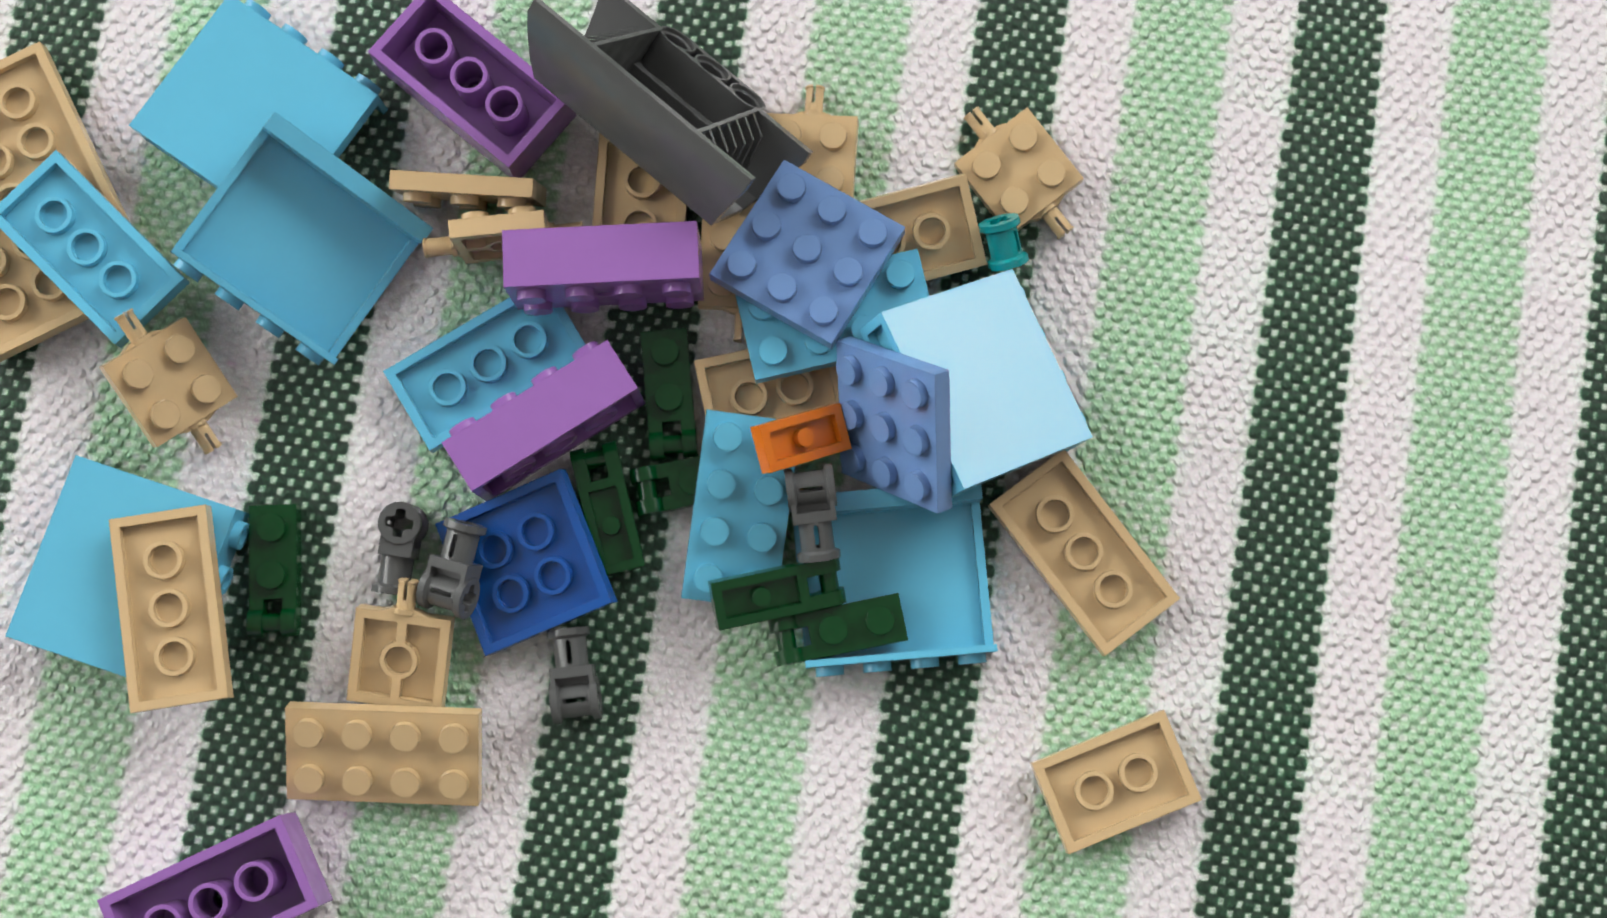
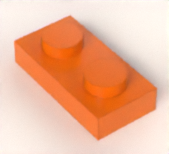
[750,403,852,474]

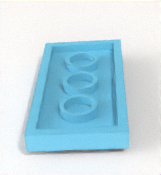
[0,150,190,348]
[735,249,929,384]
[383,297,586,453]
[681,409,795,602]

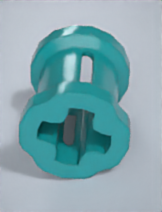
[978,213,1029,271]

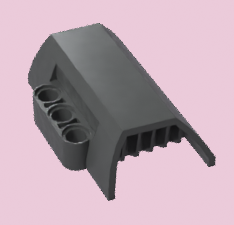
[527,0,813,226]

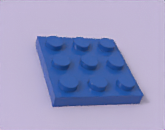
[435,469,618,656]

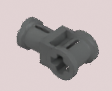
[784,463,841,563]
[371,502,429,595]
[416,517,487,620]
[547,626,603,725]

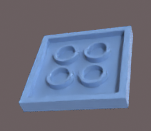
[709,160,905,350]
[836,336,952,514]

